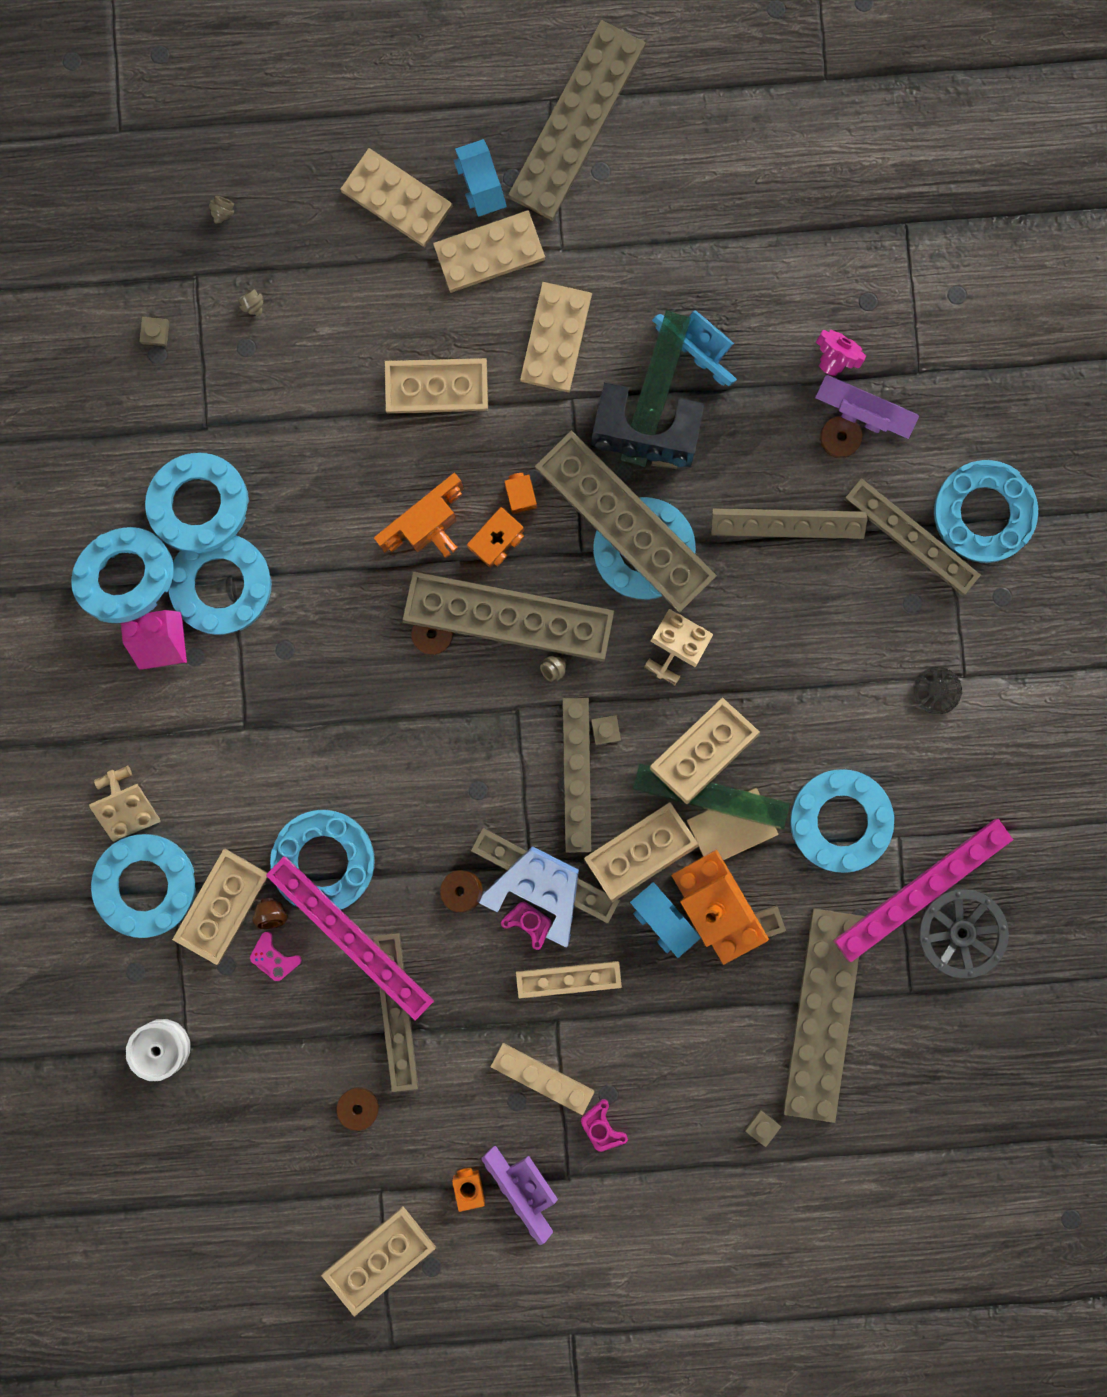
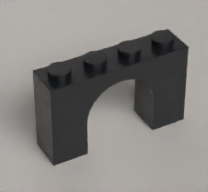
[590,382,704,468]

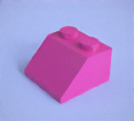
[121,610,187,670]

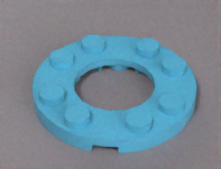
[145,453,249,553]
[934,460,1038,563]
[593,497,696,600]
[71,527,174,623]
[168,535,272,635]
[790,769,894,873]
[270,810,375,910]
[91,834,196,938]

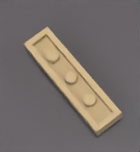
[516,961,622,998]
[491,1043,594,1115]

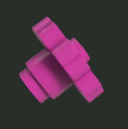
[816,330,866,376]

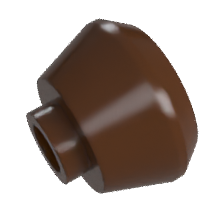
[252,898,288,929]

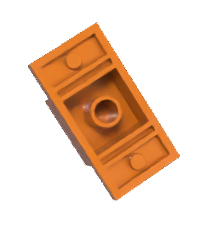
[374,472,464,558]
[671,849,769,965]

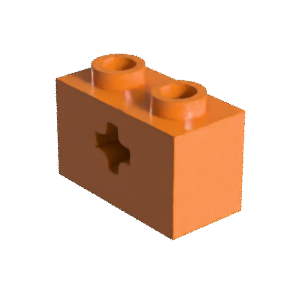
[467,507,525,568]

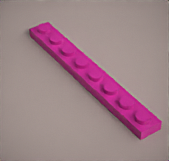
[833,819,1013,962]
[266,856,434,1021]

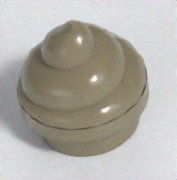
[209,196,234,224]
[238,289,264,317]
[540,656,566,682]

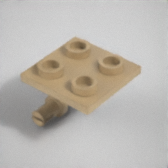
[644,609,713,685]
[89,765,160,842]

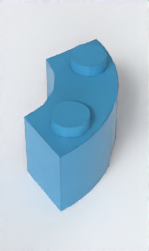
[454,139,507,217]
[630,882,701,958]

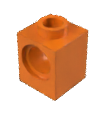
[505,473,537,514]
[452,1168,485,1212]

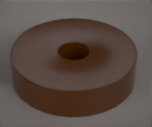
[820,416,862,458]
[411,625,453,655]
[440,870,483,912]
[337,1087,379,1131]

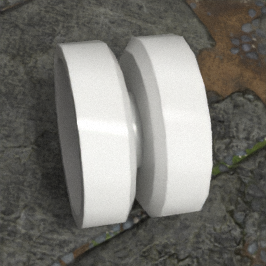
[126,1019,190,1081]

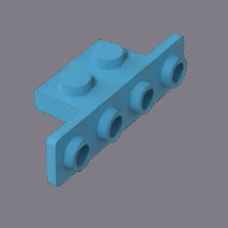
[652,310,737,386]

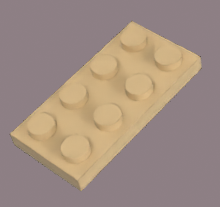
[341,148,453,248]
[433,210,545,293]
[520,282,592,393]
[385,358,488,414]
[650,697,760,804]
[584,802,699,902]
[172,849,268,965]
[321,1206,436,1316]

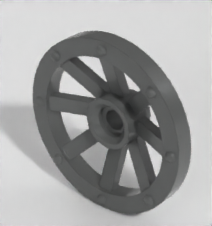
[918,889,1009,978]

